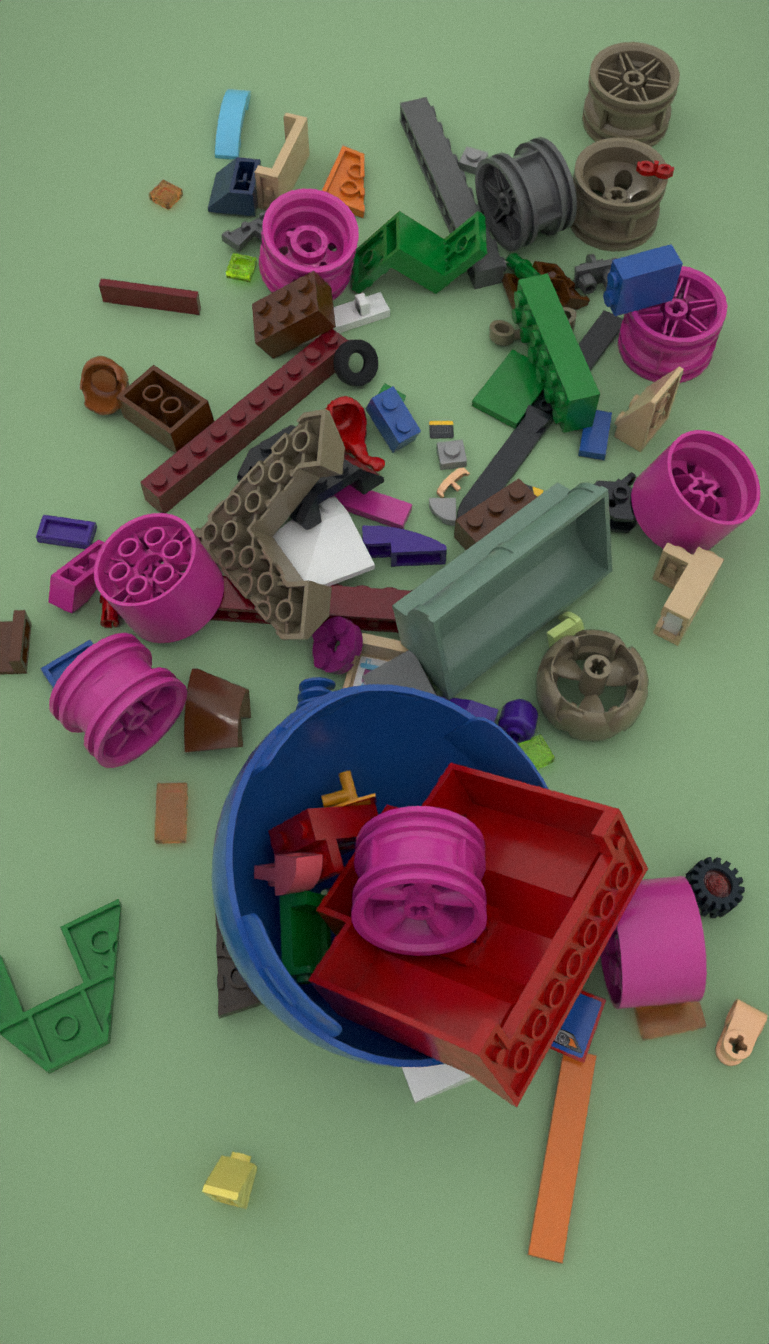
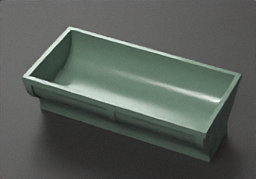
[392,482,612,700]

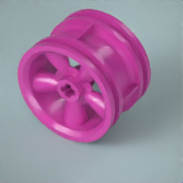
[351,806,487,956]

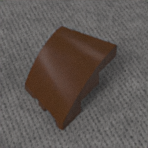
[501,261,590,310]
[184,668,251,752]

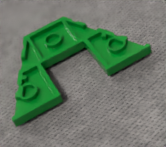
[0,899,122,1074]

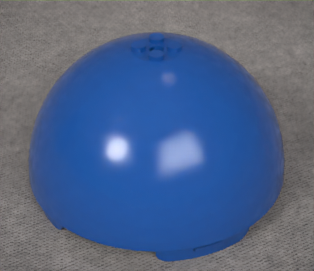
[211,684,548,1067]

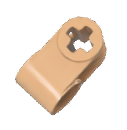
[715,999,768,1066]

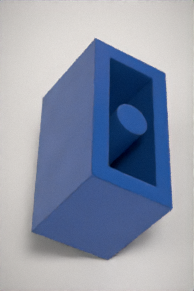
[365,386,421,453]

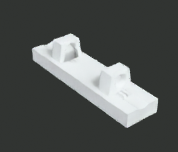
[298,292,390,347]

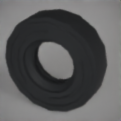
[334,339,378,386]

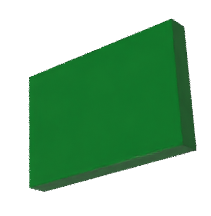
[472,349,544,429]

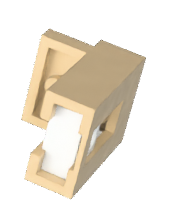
[652,543,724,646]

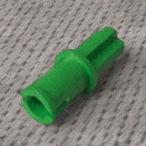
[506,253,541,279]

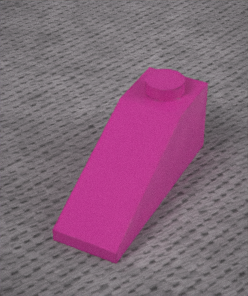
[48,540,105,613]

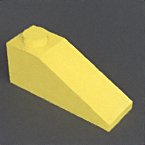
[202,1152,257,1209]

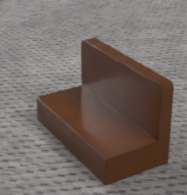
[0,610,32,674]

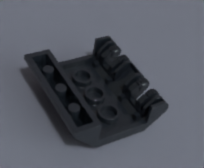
[237,425,384,530]

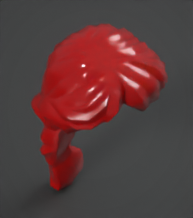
[325,396,385,472]

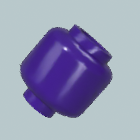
[498,699,538,743]

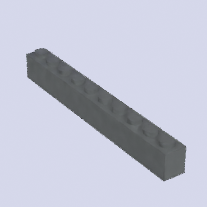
[400,97,506,289]

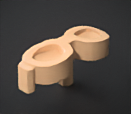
[436,467,470,498]

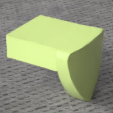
[547,611,584,648]

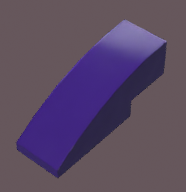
[362,525,447,567]

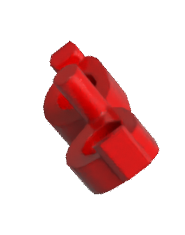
[636,160,675,179]

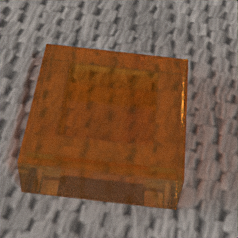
[149,179,183,210]

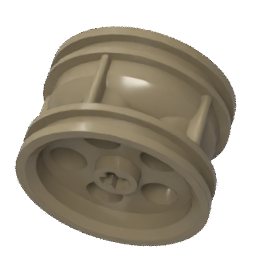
[570,137,668,252]

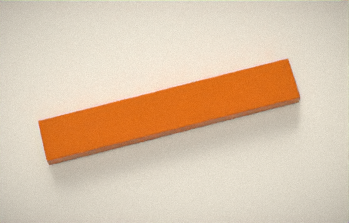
[527,1054,597,1264]

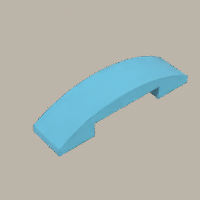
[215,89,251,160]

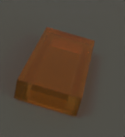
[154,782,188,844]
[634,1001,707,1041]

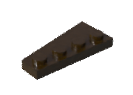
[215,911,262,1019]

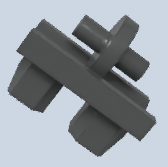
[573,254,617,295]

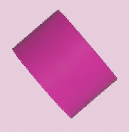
[631,430,761,555]
[94,513,224,643]
[600,876,707,1009]

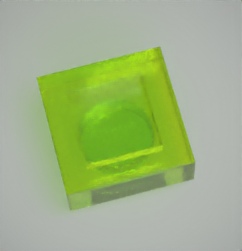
[226,253,257,283]

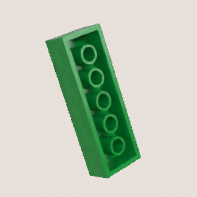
[512,273,600,433]

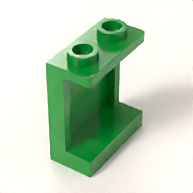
[280,891,331,984]

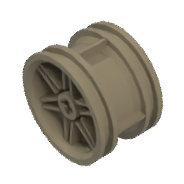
[582,42,680,147]

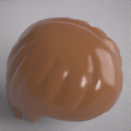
[80,356,129,415]

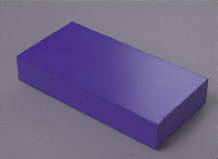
[36,515,97,549]

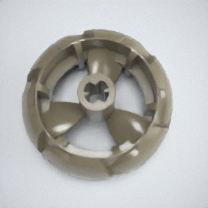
[536,629,649,742]

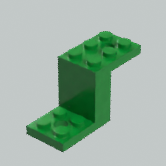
[352,211,487,294]

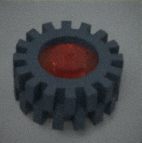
[685,857,745,919]

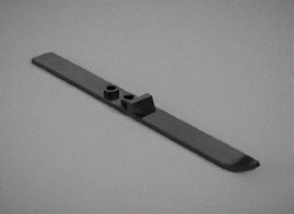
[457,310,623,519]

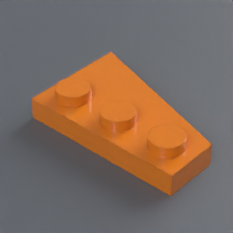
[322,146,365,218]

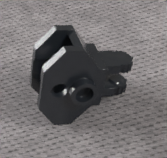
[594,472,637,533]

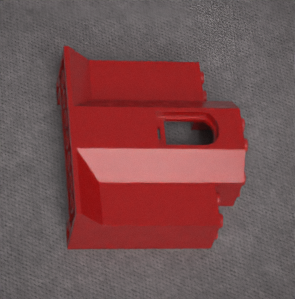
[308,763,648,1107]

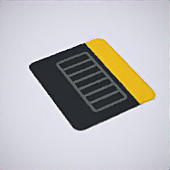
[429,421,454,438]

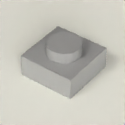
[459,147,488,174]
[436,440,467,470]

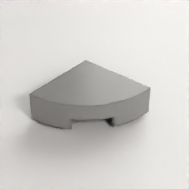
[429,498,456,526]

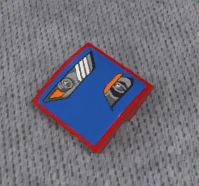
[550,990,606,1063]

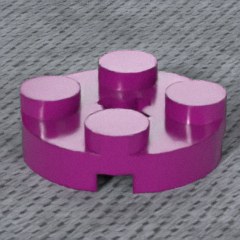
[312,617,363,675]

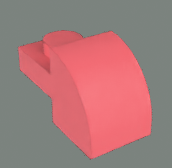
[254,852,322,896]

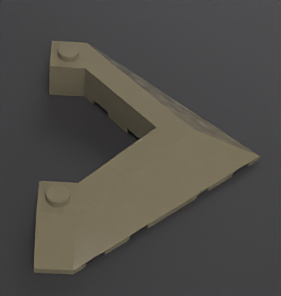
[193,409,345,640]

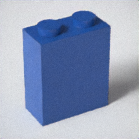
[603,244,683,316]

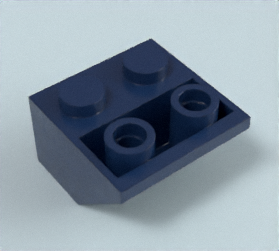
[208,157,261,216]

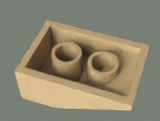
[614,366,684,452]

